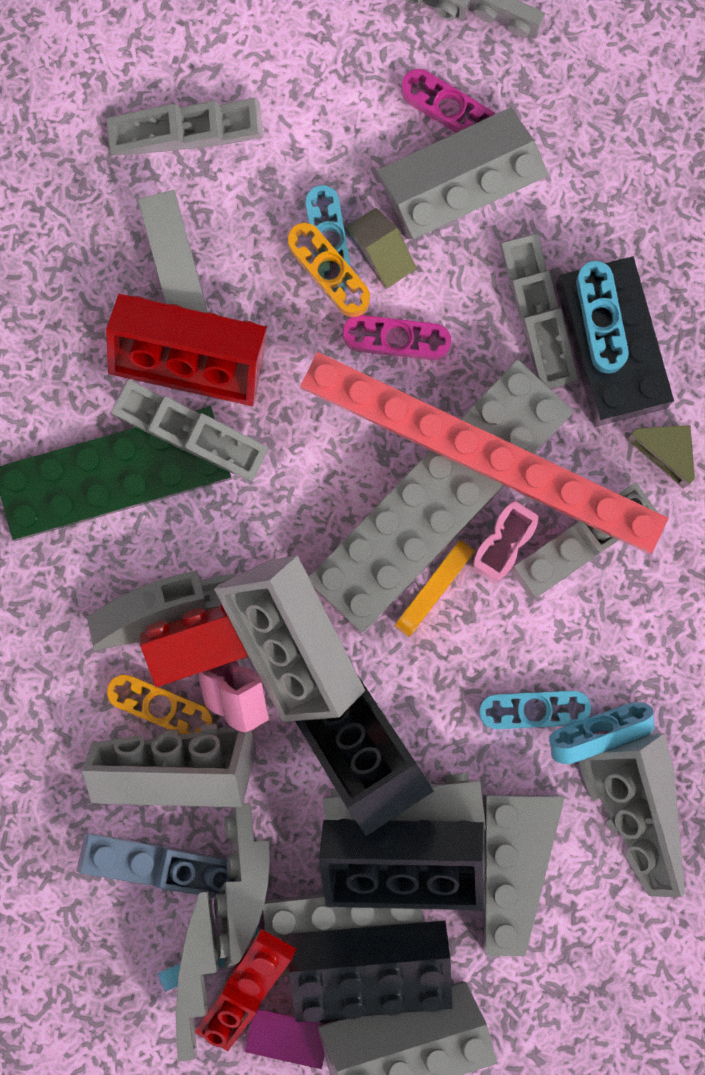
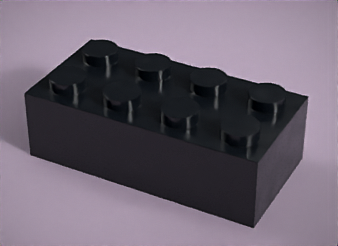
[556,256,674,427]
[295,674,434,836]
[319,819,486,910]
[288,920,453,1022]

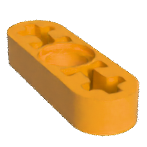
[288,223,370,317]
[394,539,476,638]
[107,675,213,735]

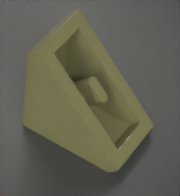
[345,208,417,289]
[627,425,695,489]

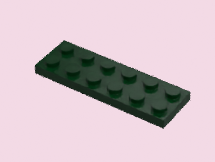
[0,406,232,541]

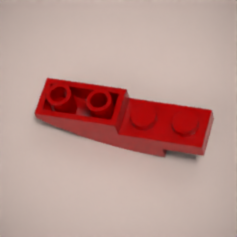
[195,929,297,1051]

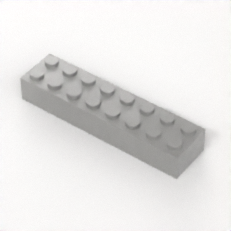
[309,359,574,635]

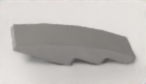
[107,98,263,156]
[138,190,208,313]
[499,233,578,389]
[109,379,269,482]
[176,890,220,1062]

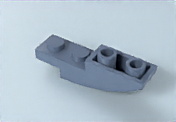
[76,832,234,898]

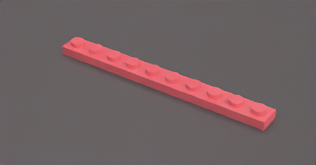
[300,352,669,554]

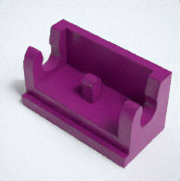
[245,1009,325,1069]

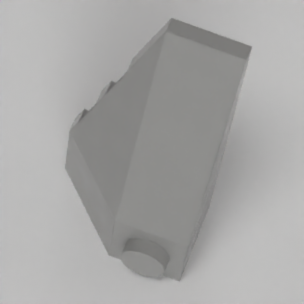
[579,733,685,897]

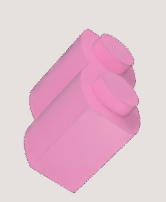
[472,501,538,584]
[198,660,269,733]

